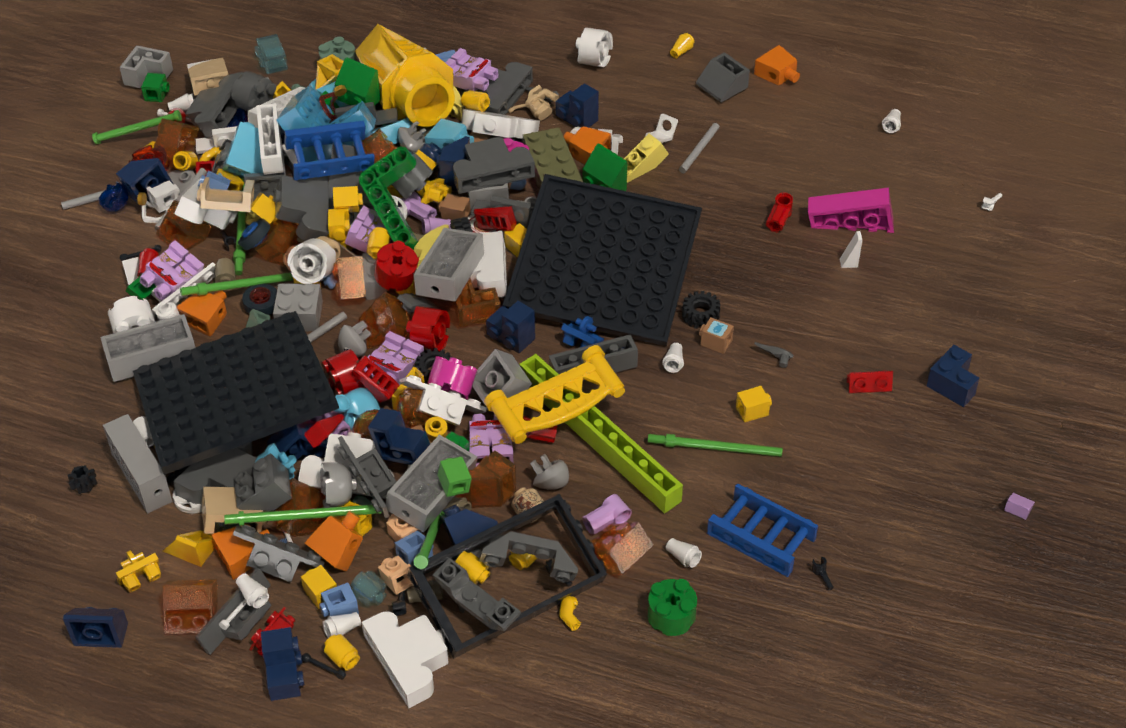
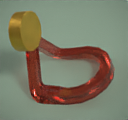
[319,85,347,121]

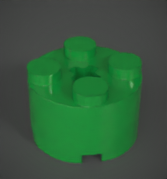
[648,579,697,636]

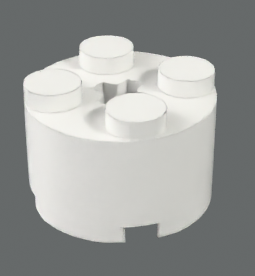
[576,28,613,67]
[287,238,336,284]
[108,296,155,334]

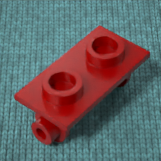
[846,371,893,393]
[249,607,295,657]

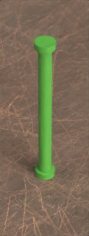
[92,110,182,144]
[413,511,444,569]

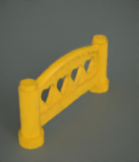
[484,345,625,444]

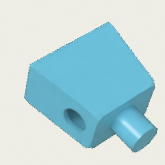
[424,119,474,149]

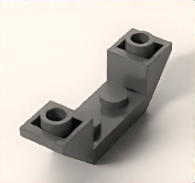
[479,531,578,582]
[433,558,521,631]

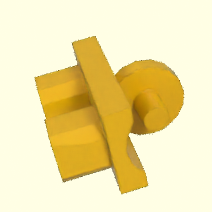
[417,178,452,204]
[116,550,161,593]

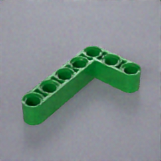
[359,147,418,250]

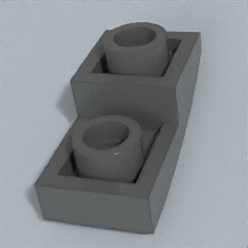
[397,293,441,314]

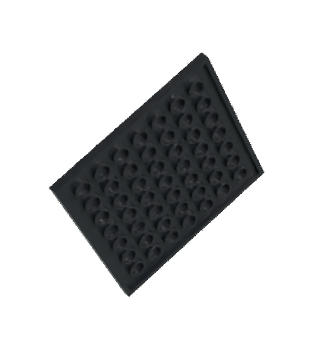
[503,174,702,346]
[133,311,339,475]

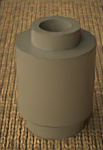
[214,258,236,283]

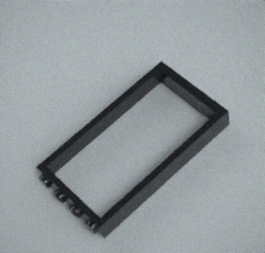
[407,494,607,659]

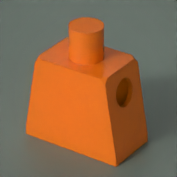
[754,45,800,85]
[564,127,611,165]
[177,290,227,337]
[305,510,363,572]
[212,524,270,580]

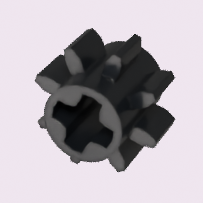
[67,465,98,494]

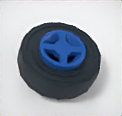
[238,218,271,250]

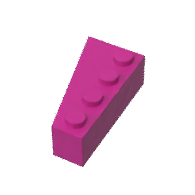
[808,188,894,233]

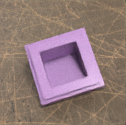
[1004,493,1035,520]

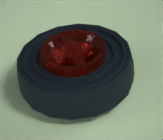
[242,284,277,315]

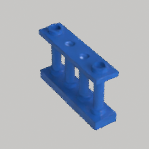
[285,120,375,180]
[707,483,818,577]

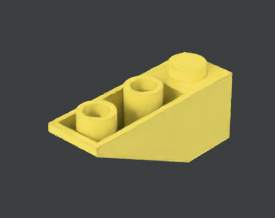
[624,133,669,183]

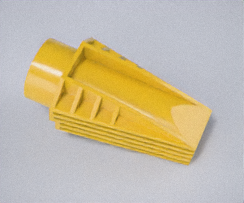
[355,24,455,127]

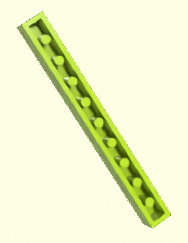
[519,354,683,513]

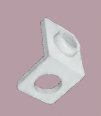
[645,114,678,144]

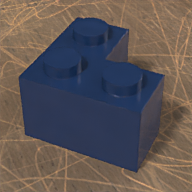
[555,83,599,128]
[486,301,535,353]
[927,345,980,407]
[368,408,430,465]
[267,420,329,459]
[261,627,305,701]

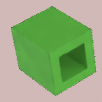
[438,457,472,497]

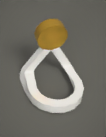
[137,192,168,223]

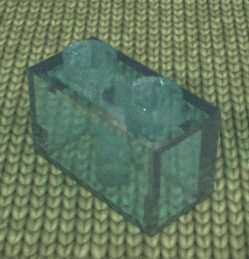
[254,34,288,74]

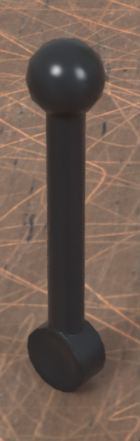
[120,245,162,262]
[302,653,346,680]

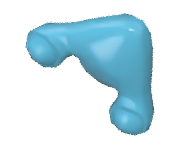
[333,388,380,431]

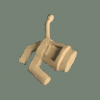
[508,85,559,120]

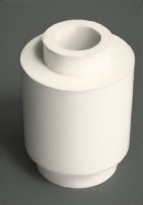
[156,302,180,321]

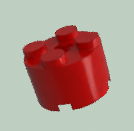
[374,241,419,291]
[406,306,450,351]
[321,349,366,395]

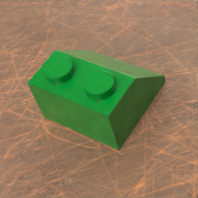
[335,57,381,106]
[582,143,627,191]

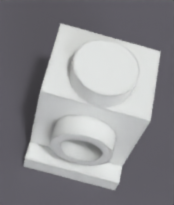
[146,181,180,213]

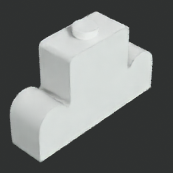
[256,103,286,175]
[461,109,540,139]
[174,178,238,229]
[463,231,507,298]
[297,432,394,499]
[362,612,449,708]

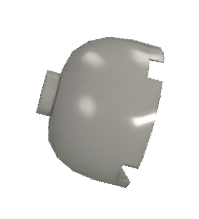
[320,462,357,508]

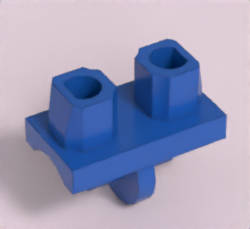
[561,316,604,347]

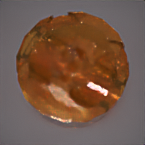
[362,128,396,164]

